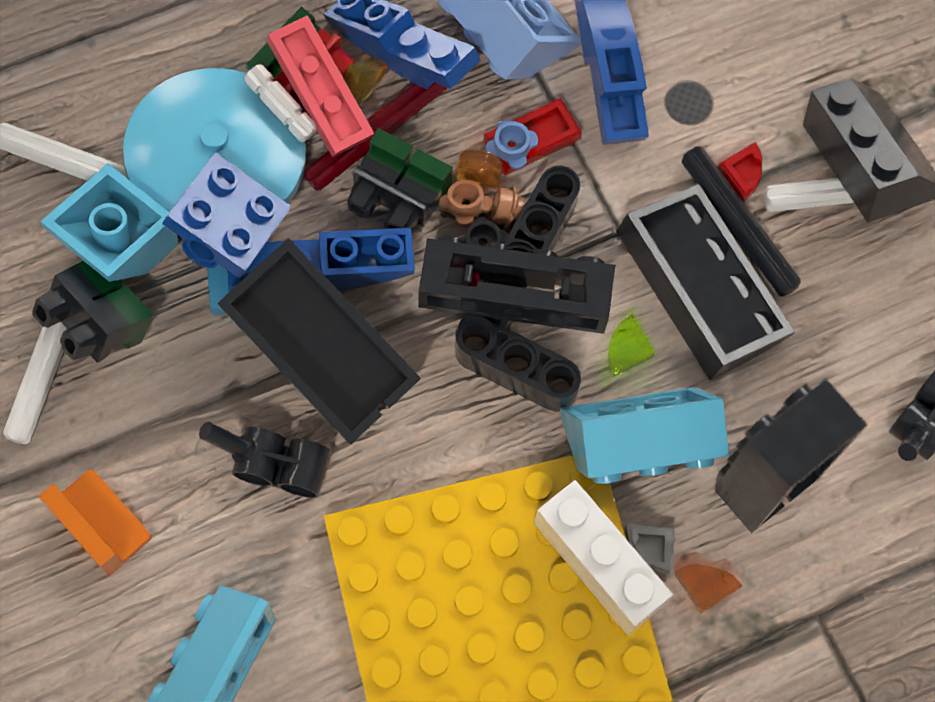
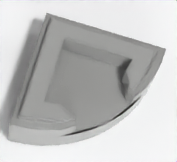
[625,524,675,578]

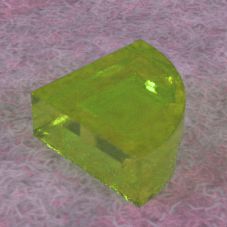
[608,314,655,377]

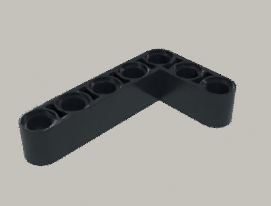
[454,165,582,412]

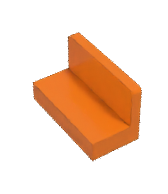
[39,469,152,576]

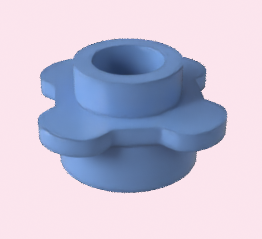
[486,120,538,169]

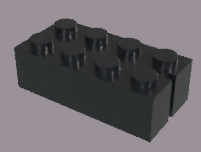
[217,238,421,445]
[714,378,868,534]

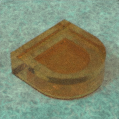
[456,150,503,189]

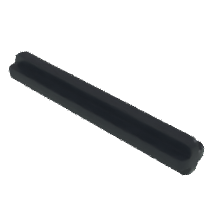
[682,146,801,297]

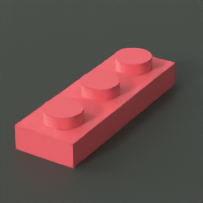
[266,15,374,158]

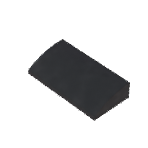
[616,184,795,380]

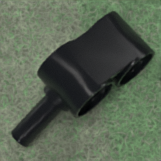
[889,370,935,461]
[199,422,332,498]

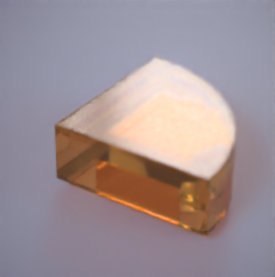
[674,564,742,614]

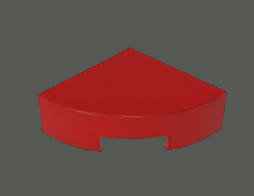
[718,142,762,202]

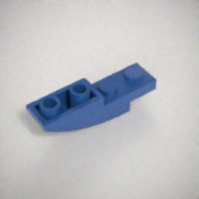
[323,0,480,89]
[575,0,649,145]
[227,228,415,292]

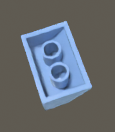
[438,0,581,80]

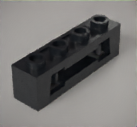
[418,236,616,334]

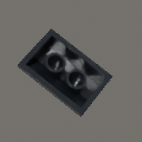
[803,78,935,223]

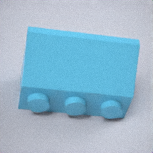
[560,387,729,484]
[148,585,277,702]

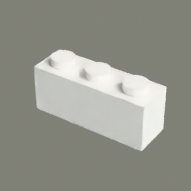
[534,480,673,636]

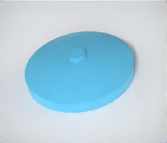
[123,68,306,212]

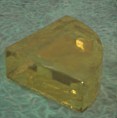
[344,57,388,105]

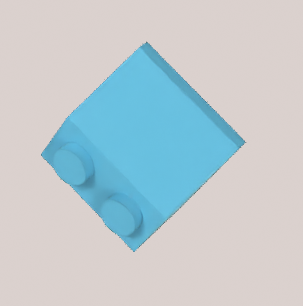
[40,163,178,282]

